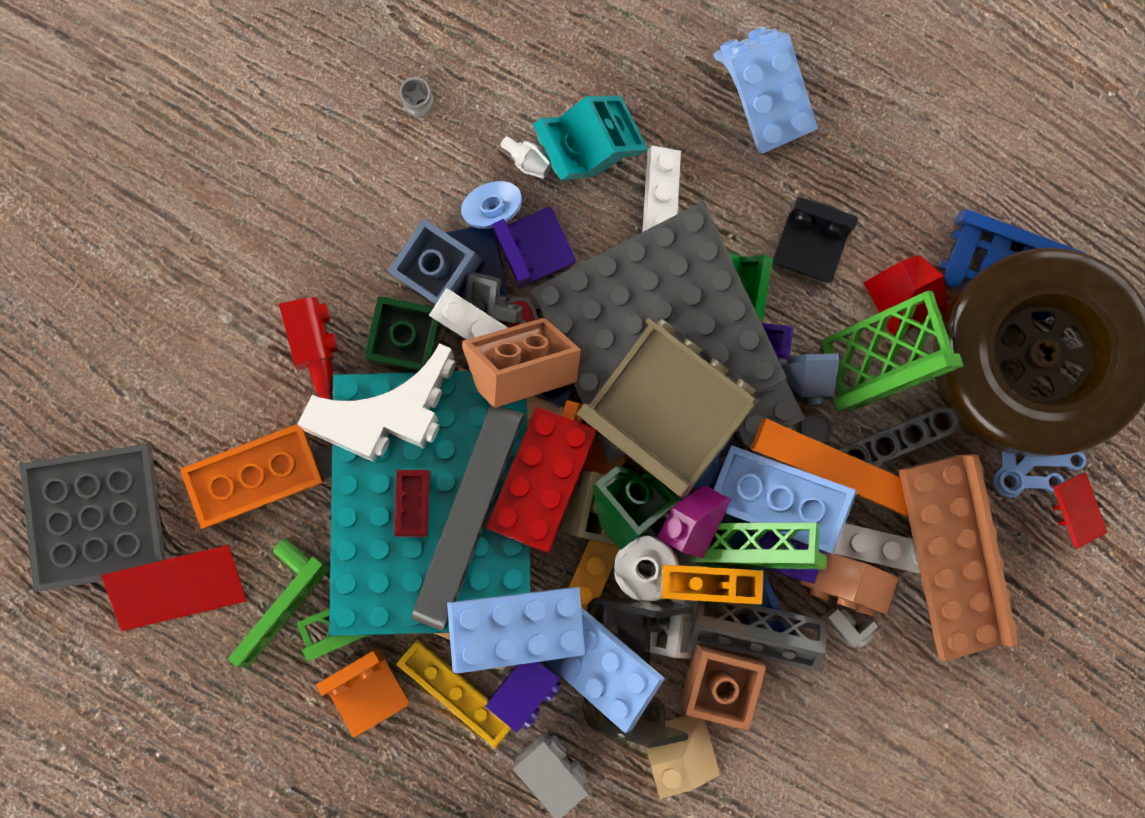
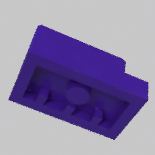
[492,207,576,288]

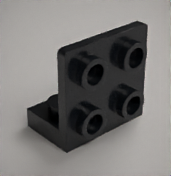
[772,196,859,283]

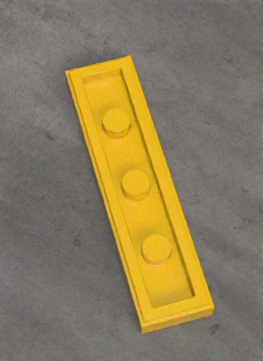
[396,638,511,748]

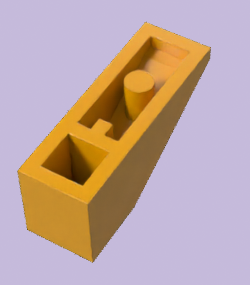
[661,565,763,604]

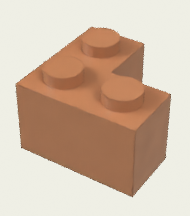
[800,551,899,616]

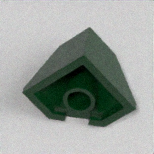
[592,466,680,550]

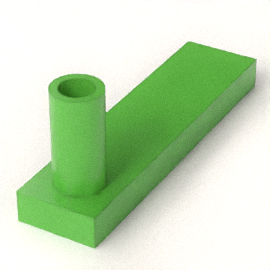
[228,538,330,667]

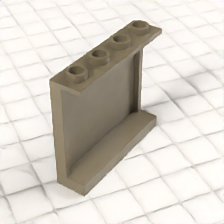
[577,318,759,497]

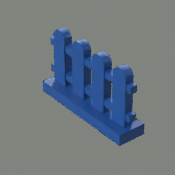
[939,209,1087,320]

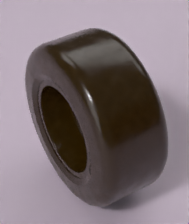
[933,248,1145,457]

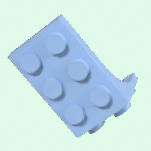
[714,27,818,154]

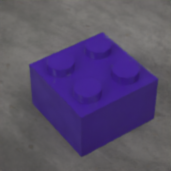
[485,661,561,733]

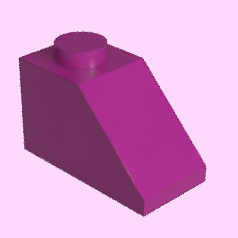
[657,485,732,559]

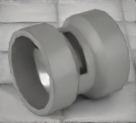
[399,77,434,117]

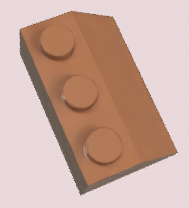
[462,318,581,408]

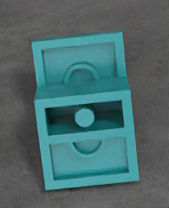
[532,95,648,181]

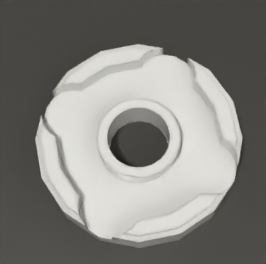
[614,535,680,601]

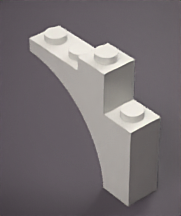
[297,343,456,463]

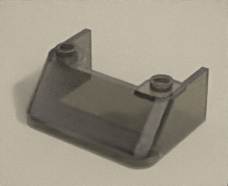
[583,597,694,748]

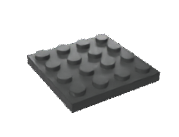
[19,444,166,592]

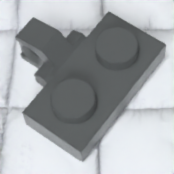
[465,272,523,324]

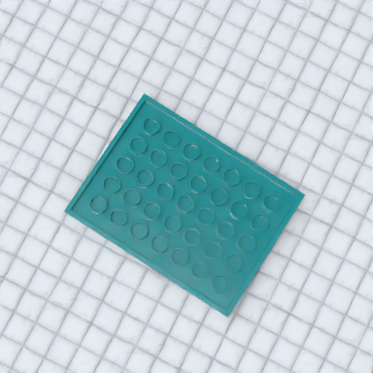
[329,371,531,636]

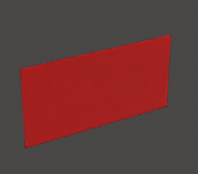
[101,545,247,631]

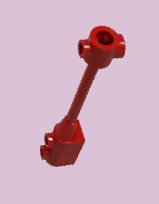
[279,297,338,400]

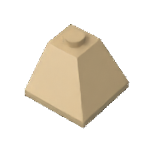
[640,715,720,799]

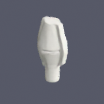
[501,136,552,179]

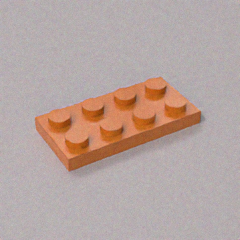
[179,424,325,529]

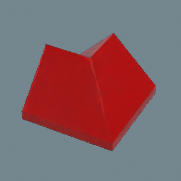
[863,255,948,336]

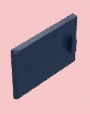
[446,227,509,302]

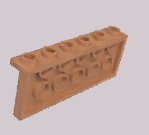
[899,454,1018,662]

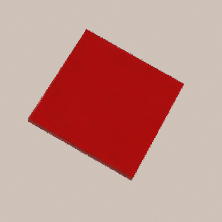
[1053,472,1108,549]

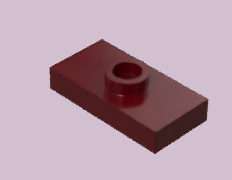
[394,470,431,538]

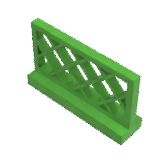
[821,291,964,411]

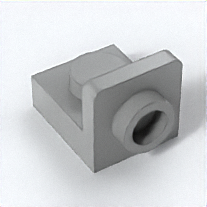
[822,608,878,648]

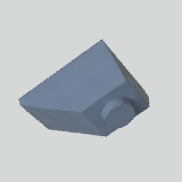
[779,353,839,406]

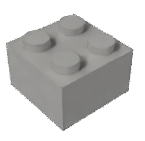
[513,732,589,818]

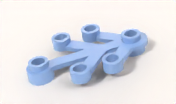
[993,451,1086,498]

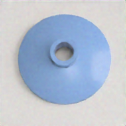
[461,181,522,229]

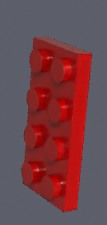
[486,406,598,554]

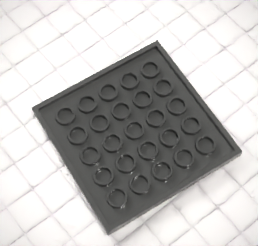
[532,201,788,463]

